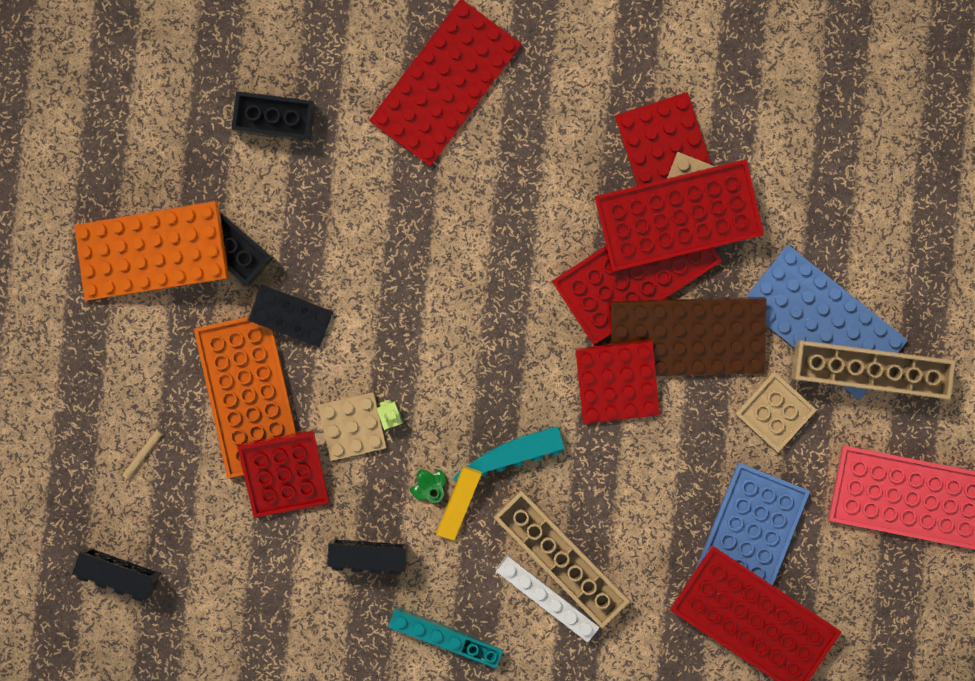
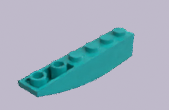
[453,426,565,481]
[388,606,503,668]

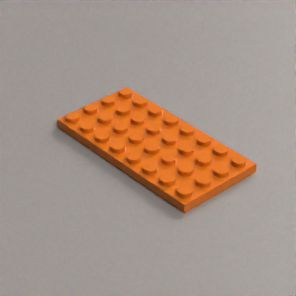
[74,201,229,301]
[194,317,297,479]

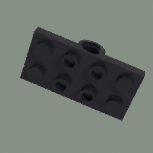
[247,284,333,347]

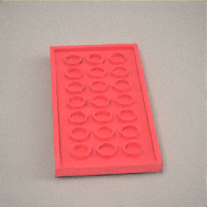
[828,445,975,550]

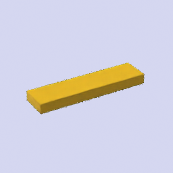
[436,466,482,540]

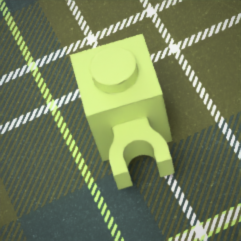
[377,399,403,430]

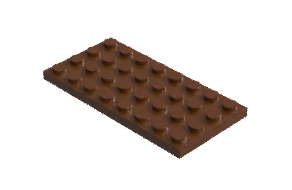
[611,297,766,376]

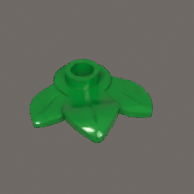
[410,469,446,503]

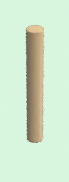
[122,429,163,479]

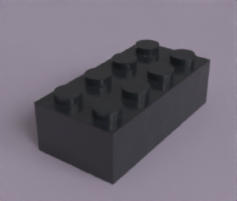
[231,91,315,142]
[220,211,274,286]
[327,539,408,575]
[72,548,161,601]

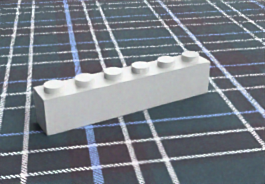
[496,554,600,642]

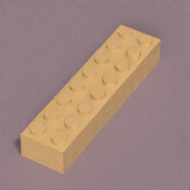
[791,341,955,399]
[494,489,630,628]

